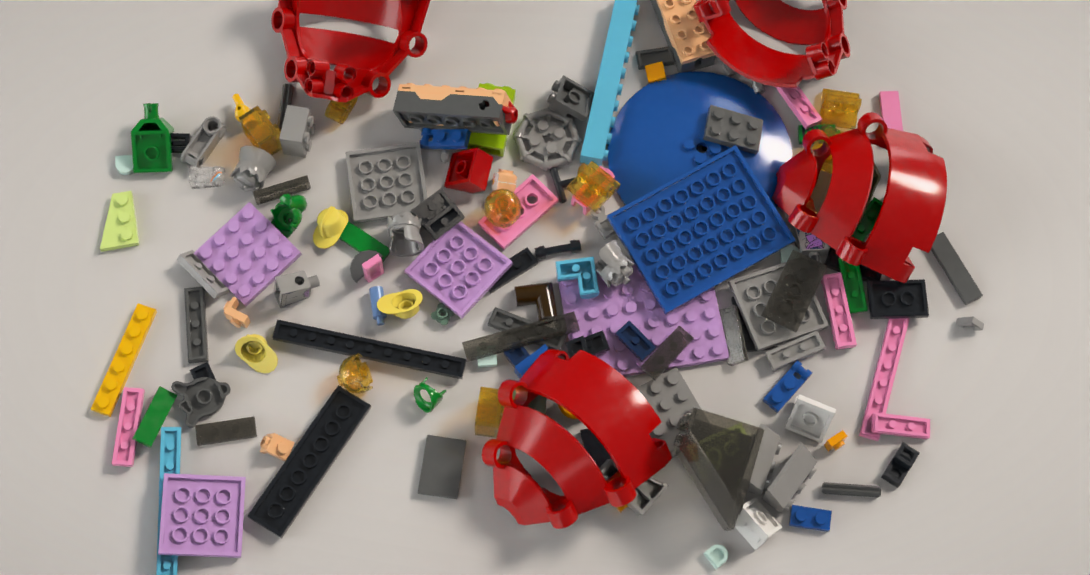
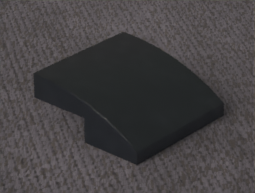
[411,188,465,240]

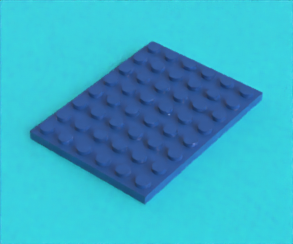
[606,145,796,314]

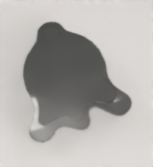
[171,377,231,428]

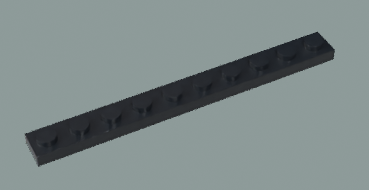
[272,319,467,379]

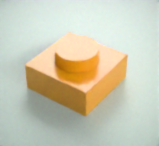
[824,430,848,452]

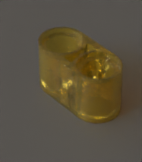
[325,97,358,124]

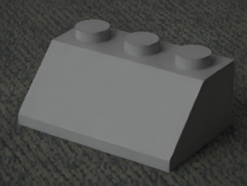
[737,424,782,496]
[762,443,817,513]

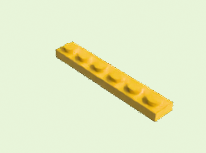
[91,303,157,417]

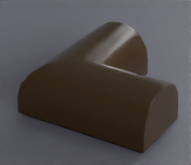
[514,282,558,322]

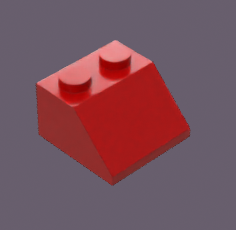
[444,147,493,193]

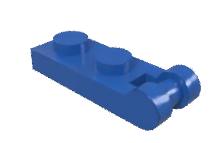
[419,128,471,149]
[763,360,813,413]

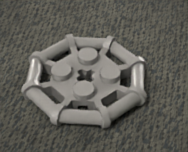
[512,107,582,171]

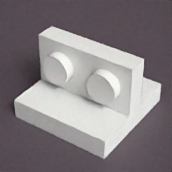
[785,394,836,443]
[729,497,782,550]

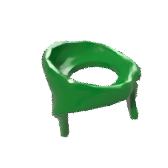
[414,377,446,413]

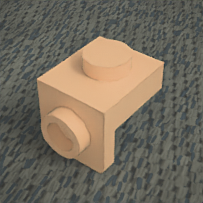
[224,297,250,328]
[260,433,295,461]

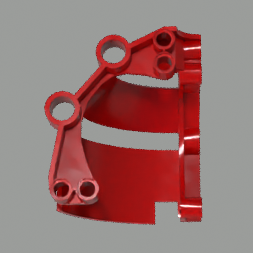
[271,0,430,102]
[693,0,851,88]
[772,112,947,283]
[482,349,672,529]

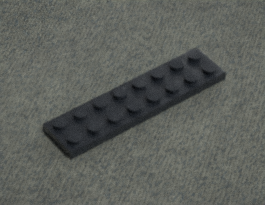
[248,385,371,539]

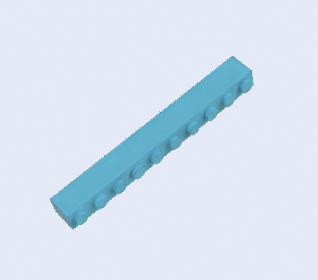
[580,0,640,166]

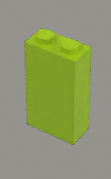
[467,83,516,157]

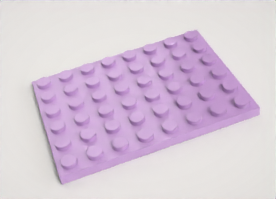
[556,262,729,377]

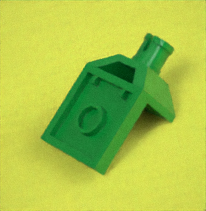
[131,103,174,173]

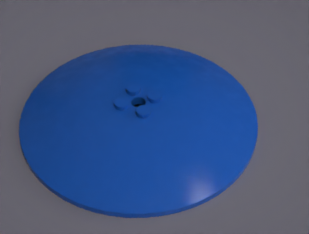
[607,71,793,208]

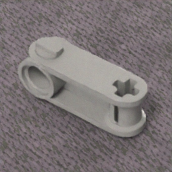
[180,116,227,170]

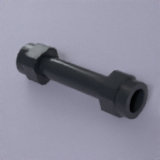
[534,240,581,259]

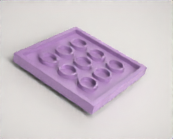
[194,202,302,307]
[404,221,513,319]
[158,473,246,558]

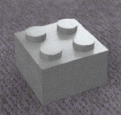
[279,105,316,158]

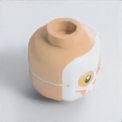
[492,169,517,197]

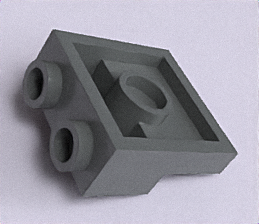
[547,75,594,122]

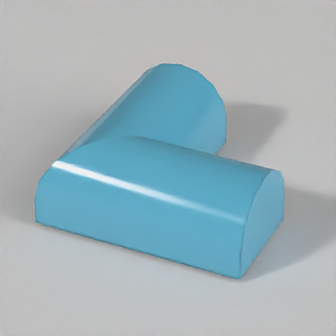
[555,257,599,299]

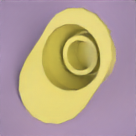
[313,206,348,249]
[377,289,423,319]
[235,334,278,373]

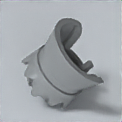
[230,146,276,192]
[387,211,425,257]
[595,240,634,288]

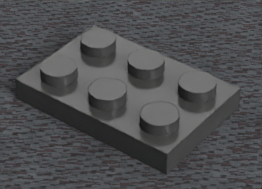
[703,105,763,155]

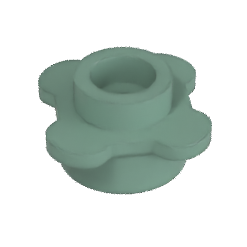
[431,303,454,325]

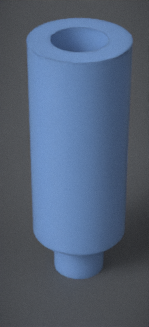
[369,286,387,325]

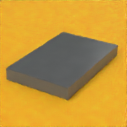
[418,435,467,499]

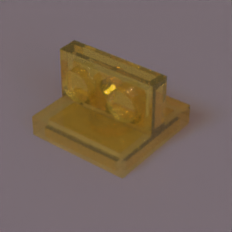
[819,88,862,129]
[567,161,621,213]

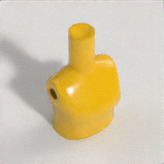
[232,94,257,128]

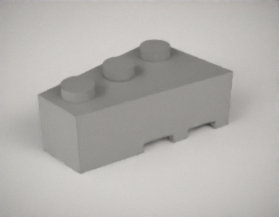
[599,459,669,515]

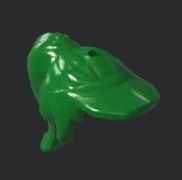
[270,194,307,238]

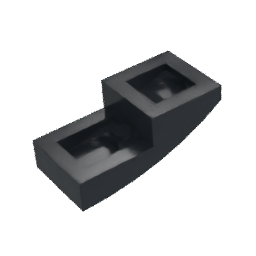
[565,330,610,358]
[881,442,920,488]

